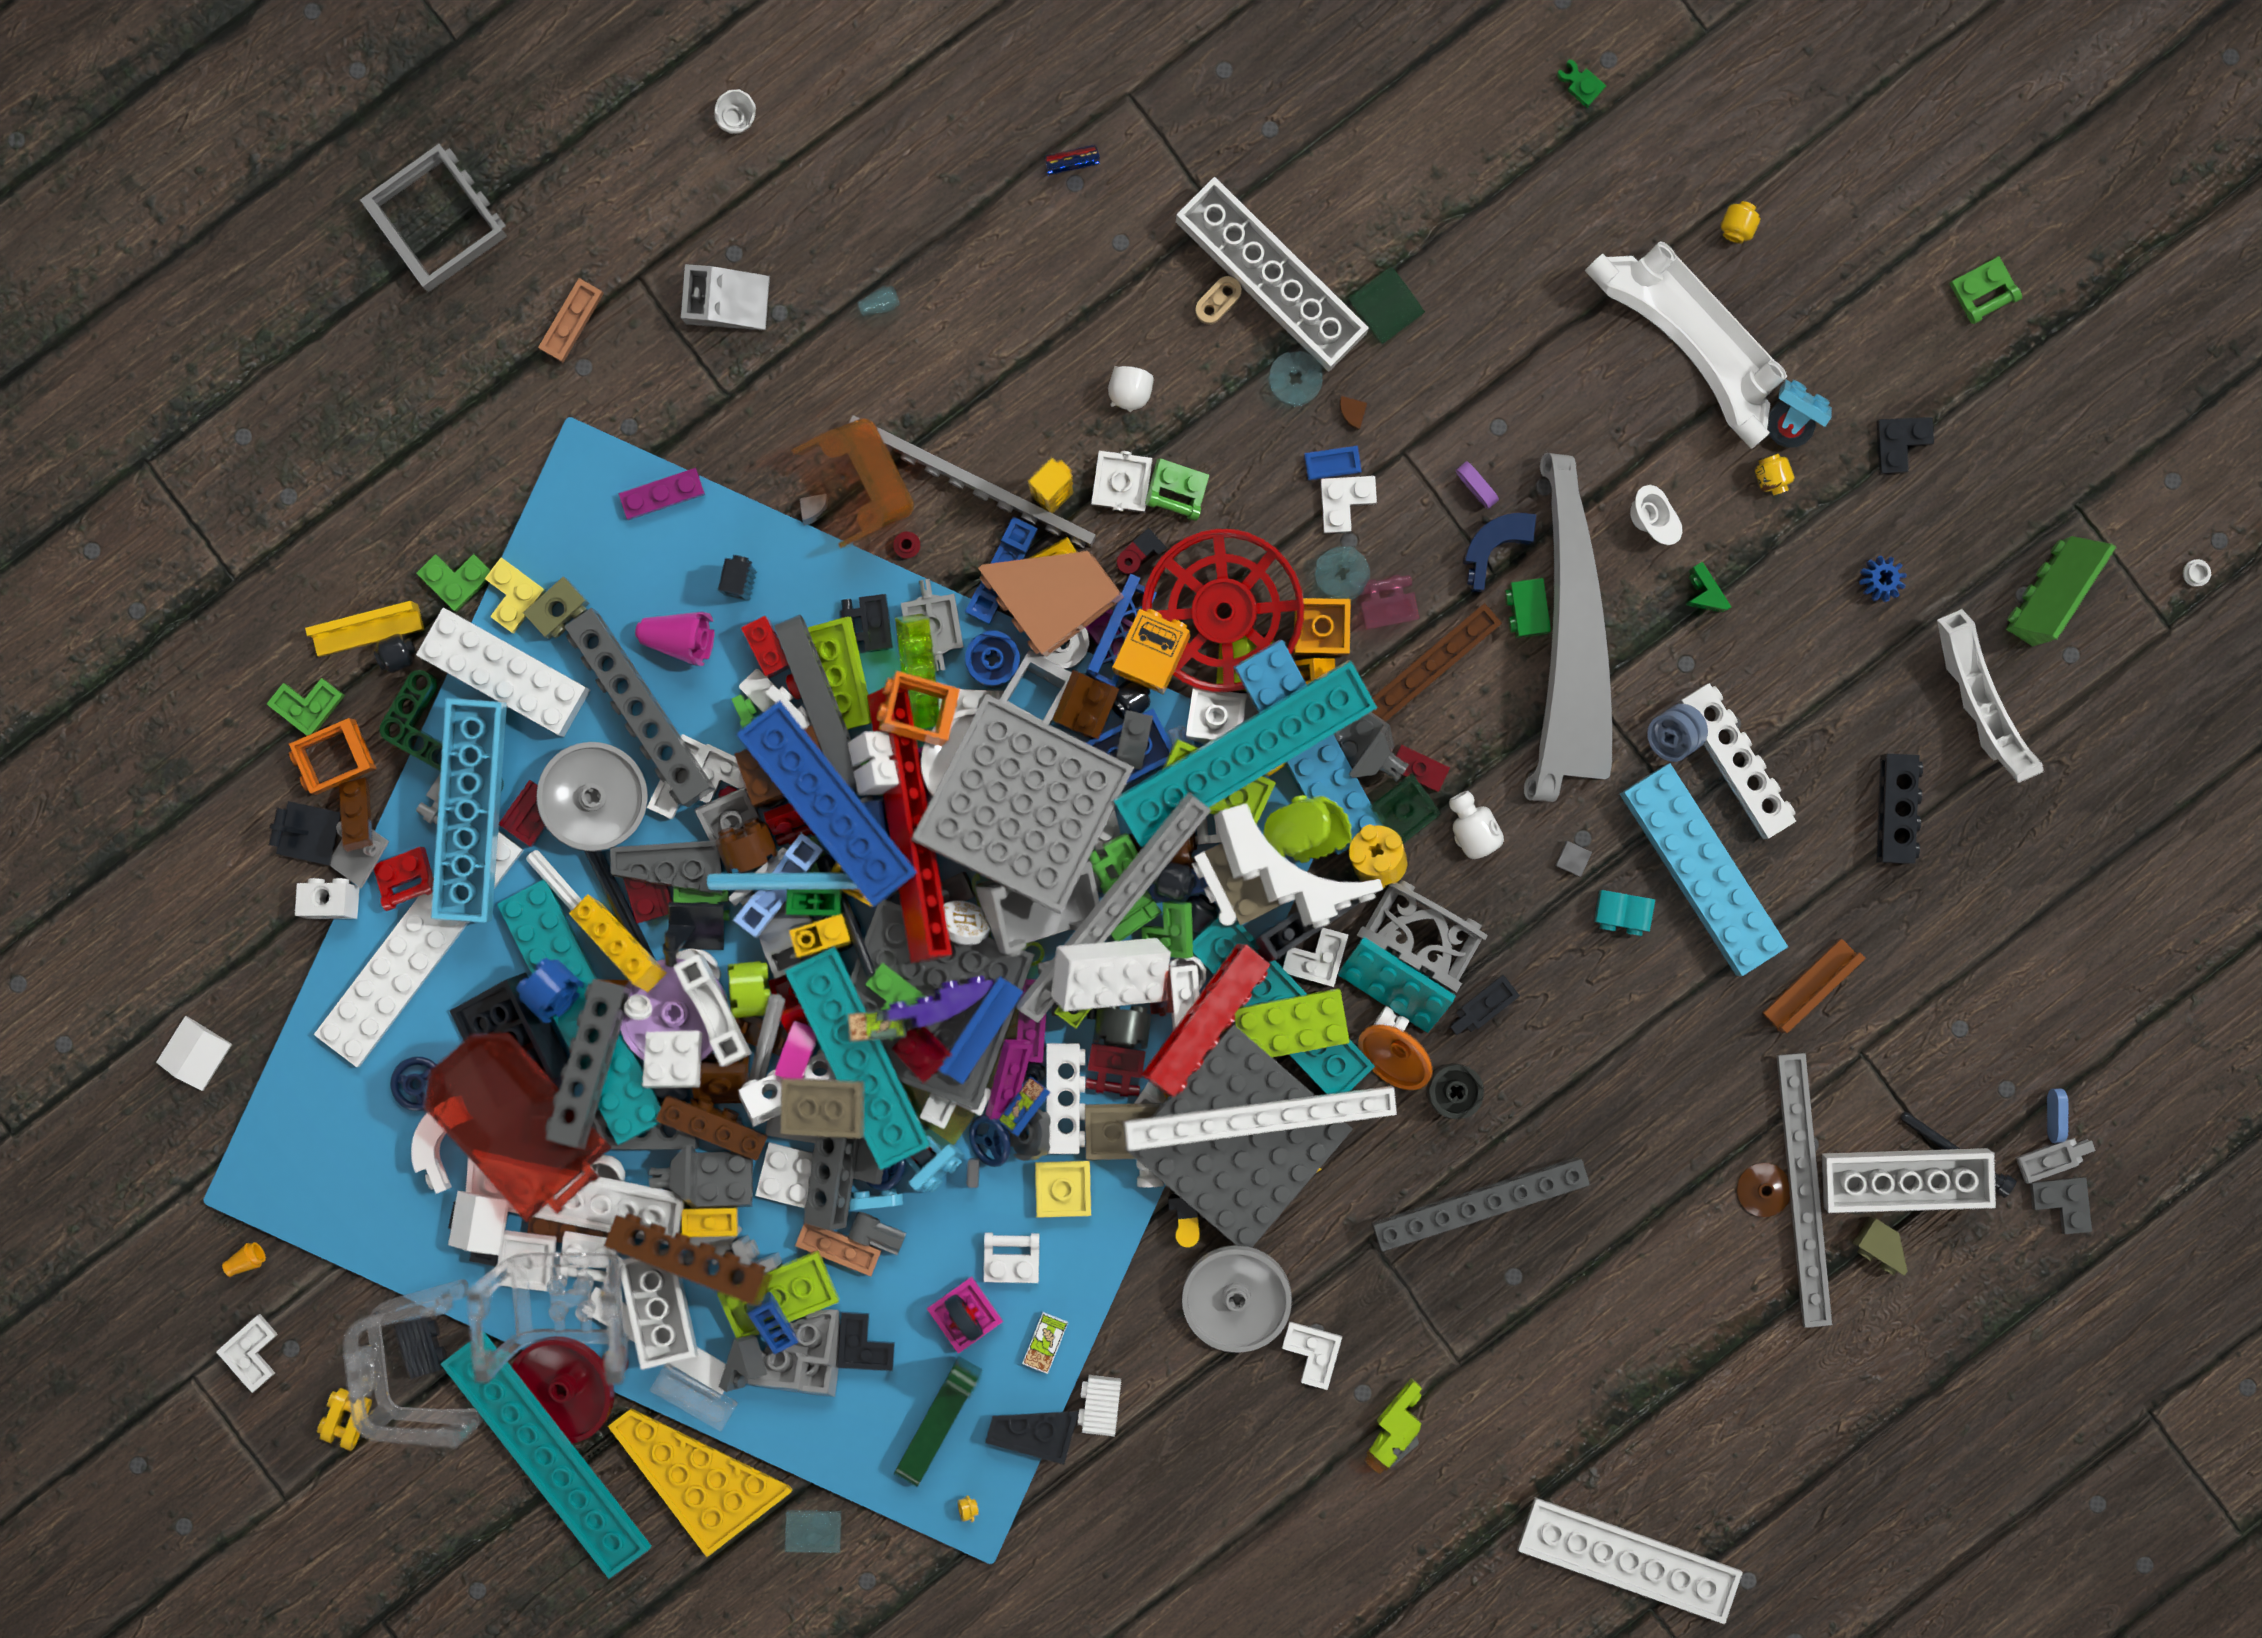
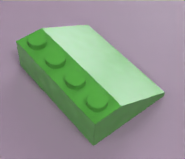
[2006,536,2116,647]

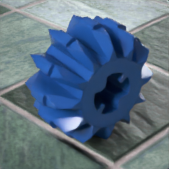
[1859,556,1907,602]

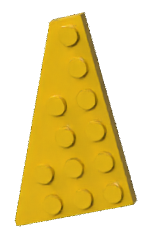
[608,1408,793,1557]

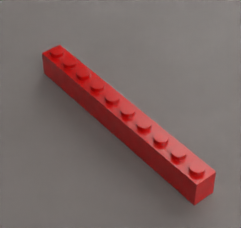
[867,687,952,963]

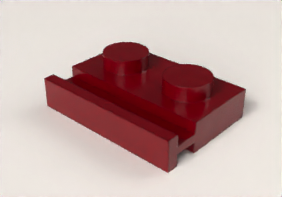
[499,780,546,847]
[623,878,673,924]
[891,1025,952,1083]

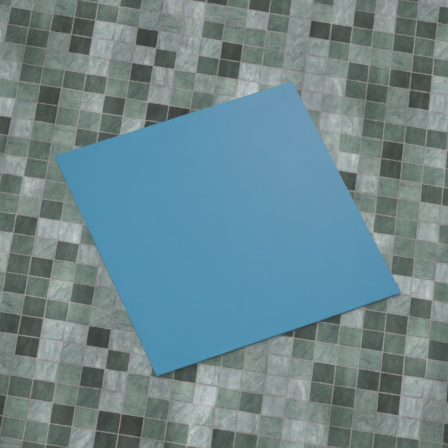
[204,417,1313,1564]

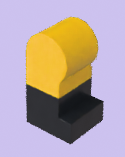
[1168,1196,1199,1247]

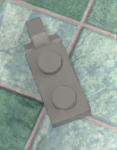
[2016,1138,2095,1184]

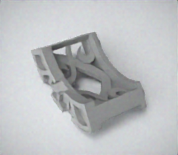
[1357,880,1488,993]

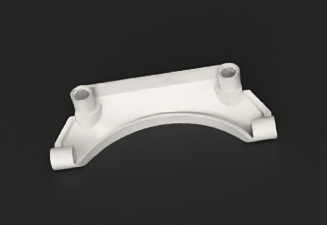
[1585,242,1787,449]

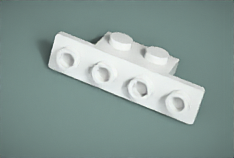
[739,669,812,729]

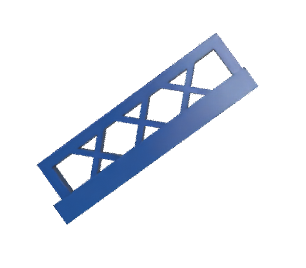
[1085,574,1157,687]
[939,977,1024,1084]

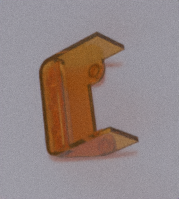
[792,419,914,548]

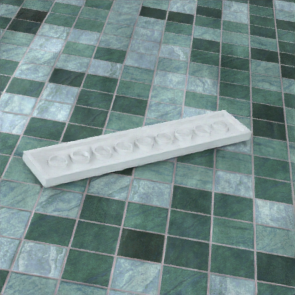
[314,831,524,1067]

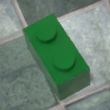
[1505,578,1551,638]

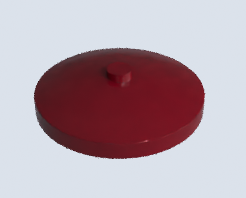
[512,1336,614,1443]

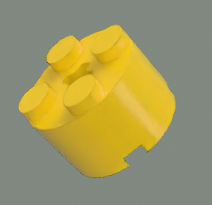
[1349,825,1407,888]

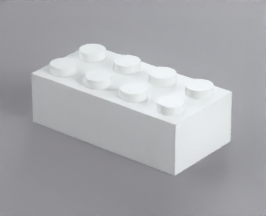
[1051,938,1171,1011]
[618,1249,699,1370]

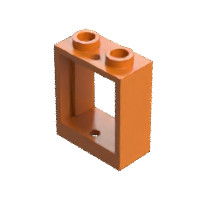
[877,671,960,747]
[289,718,376,795]

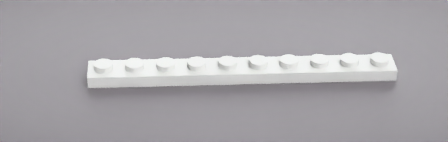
[1124,1086,1397,1151]

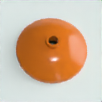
[1358,1025,1432,1090]

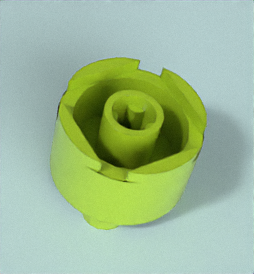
[727,961,770,1018]

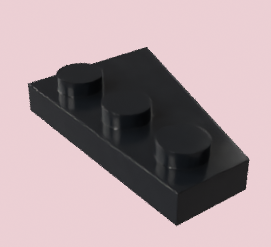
[985,1411,1079,1465]

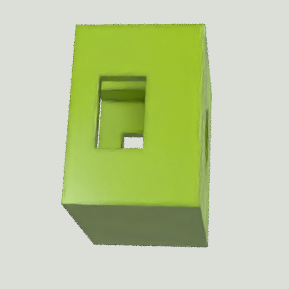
[1054,1006,1091,1028]

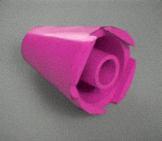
[635,612,714,666]

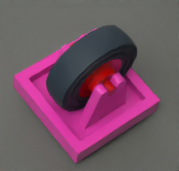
[927,1276,1003,1354]

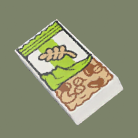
[1022,1312,1068,1374]

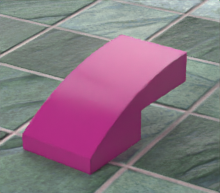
[774,1021,818,1078]

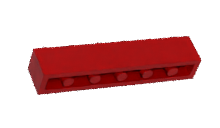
[1141,944,1271,1097]

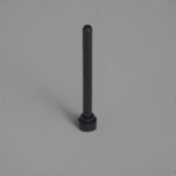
[816,854,876,977]
[1900,1112,2017,1198]

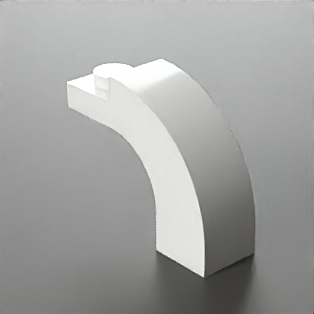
[411,1095,471,1194]

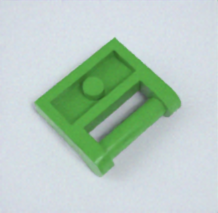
[1949,256,2022,324]
[1145,458,1209,521]

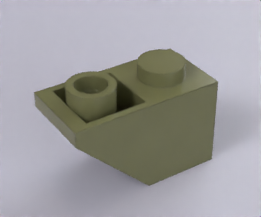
[1852,1216,1907,1276]

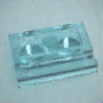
[785,1510,842,1553]

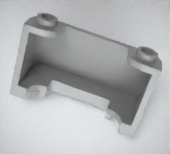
[975,860,1100,957]

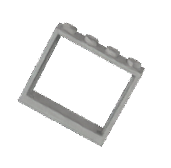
[360,144,507,292]

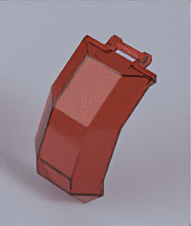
[423,1033,611,1222]

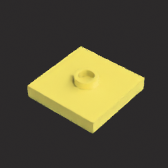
[1035,1160,1091,1217]

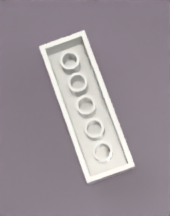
[416,608,591,737]
[1822,1148,1996,1213]

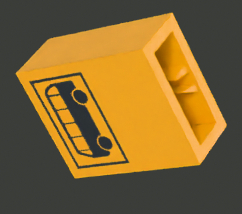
[1113,609,1190,695]

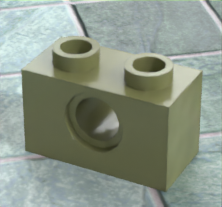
[523,576,590,639]

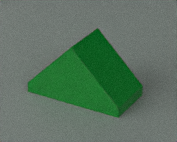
[786,889,842,916]

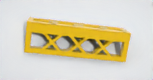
[305,601,424,657]

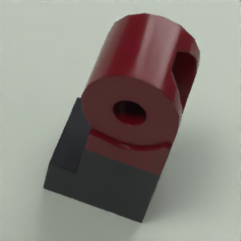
[1117,528,1167,576]

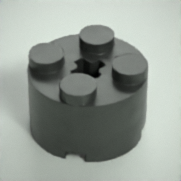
[1093,1006,1151,1049]
[1426,1063,1484,1119]

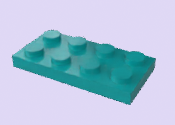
[1337,937,1456,1033]

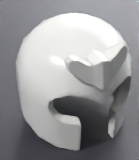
[1108,366,1154,412]

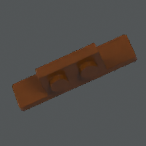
[656,1095,767,1160]

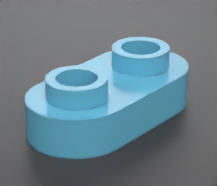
[849,1188,903,1210]

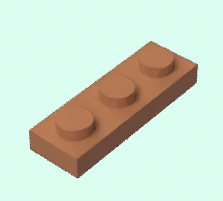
[538,278,604,363]
[795,1223,882,1276]

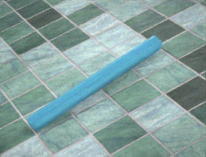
[707,873,859,890]

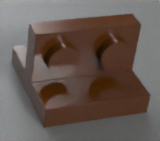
[1052,670,1119,739]
[692,1053,750,1104]

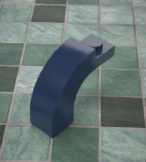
[1463,513,1536,593]

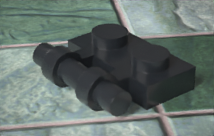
[840,594,893,652]

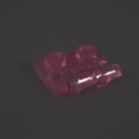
[1357,574,1420,630]

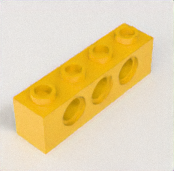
[1028,458,1073,513]
[569,894,667,992]

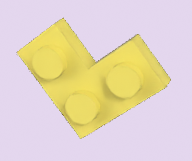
[485,557,546,634]

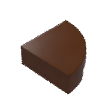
[1340,396,1367,430]

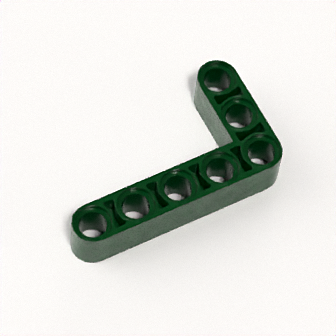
[380,670,504,791]
[894,1356,983,1487]

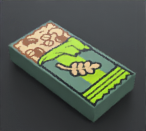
[848,1011,906,1042]

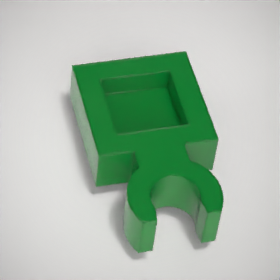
[1557,59,1606,108]

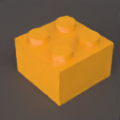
[1294,598,1351,656]

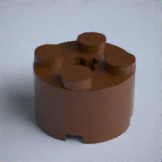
[715,817,778,874]

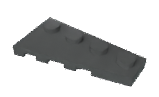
[610,841,723,896]

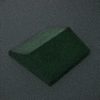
[1369,773,1441,844]

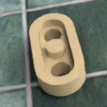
[1196,276,1241,324]

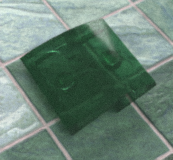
[1348,266,1425,344]

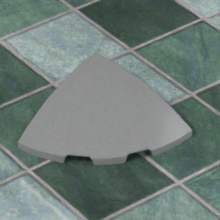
[747,1309,840,1397]

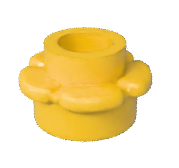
[958,1495,979,1523]

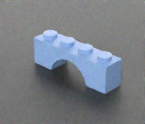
[734,833,824,939]

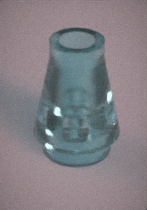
[858,285,900,316]

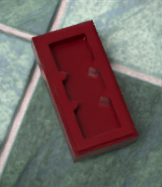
[1396,744,1450,792]

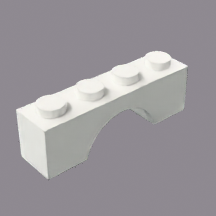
[673,954,751,1066]

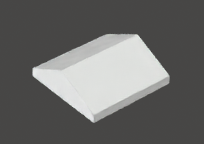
[1186,687,1247,744]
[156,1016,232,1091]
[449,1191,510,1255]

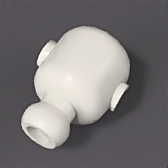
[1449,791,1504,859]

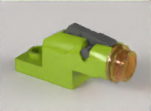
[1364,1378,1422,1474]

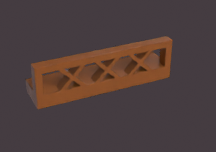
[1762,938,1866,1033]

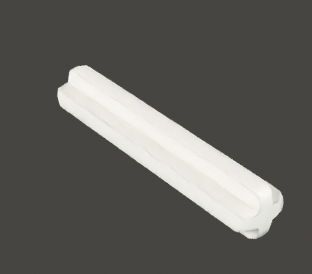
[526,850,582,911]

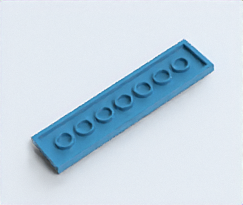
[1233,640,1383,855]

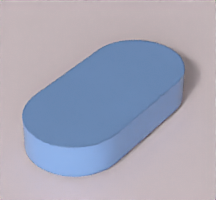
[2047,1088,2068,1143]

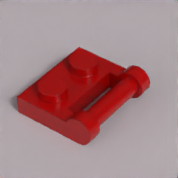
[374,847,434,911]

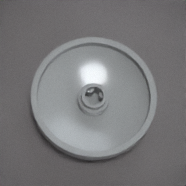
[537,742,648,851]
[1182,1246,1292,1353]

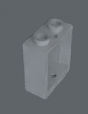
[1000,650,1071,725]

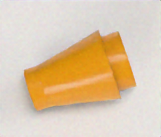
[222,1242,266,1277]

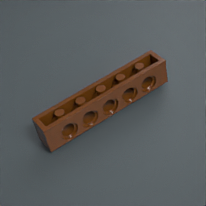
[604,1213,772,1307]

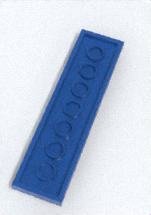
[736,700,917,907]

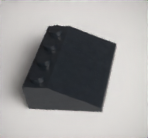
[450,972,569,1108]

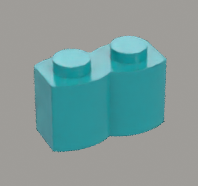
[1594,890,1655,936]

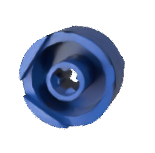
[965,631,1021,688]
[516,958,583,1023]

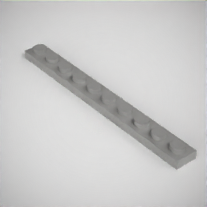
[848,415,1096,548]
[1015,792,1211,1023]
[1776,1053,1832,1328]

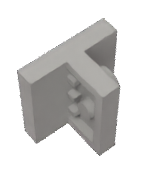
[731,1235,782,1284]

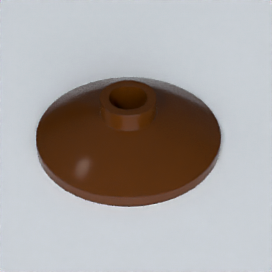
[1737,1163,1790,1217]

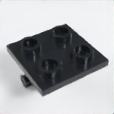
[268,801,341,866]
[662,902,724,967]

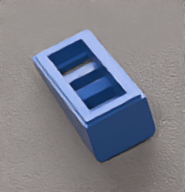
[747,1292,798,1355]

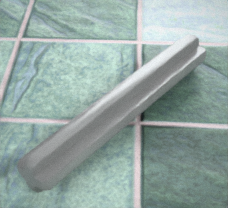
[748,994,785,1082]

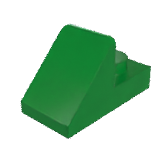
[1686,561,1731,613]

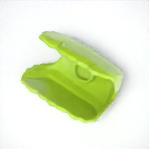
[1264,795,1352,863]

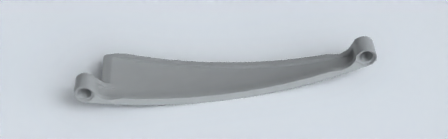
[1524,453,1612,802]

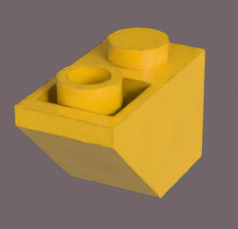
[789,914,851,958]

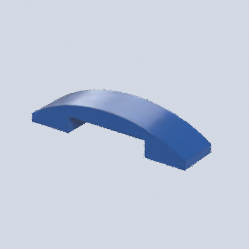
[965,517,1037,624]

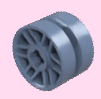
[1647,704,1708,762]

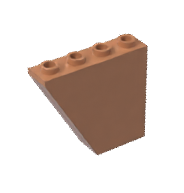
[978,551,1124,657]

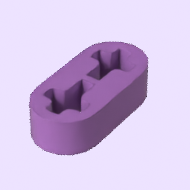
[1456,461,1499,509]

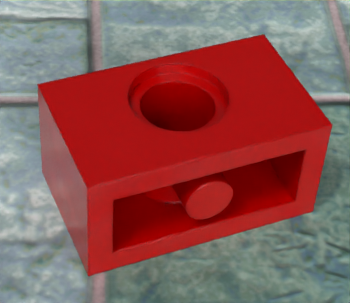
[741,616,790,679]

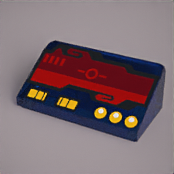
[1044,145,1100,176]

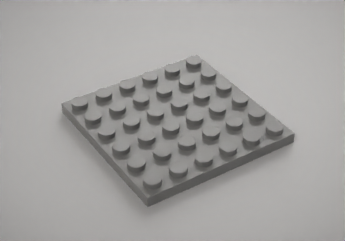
[912,694,1134,914]

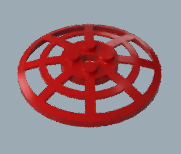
[1142,529,1305,692]

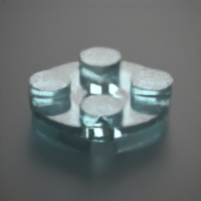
[1269,351,1323,407]
[1315,546,1370,600]

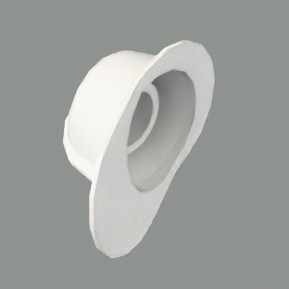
[1630,485,1682,545]

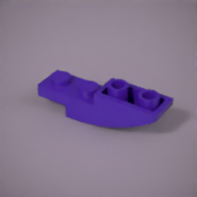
[882,976,994,1027]

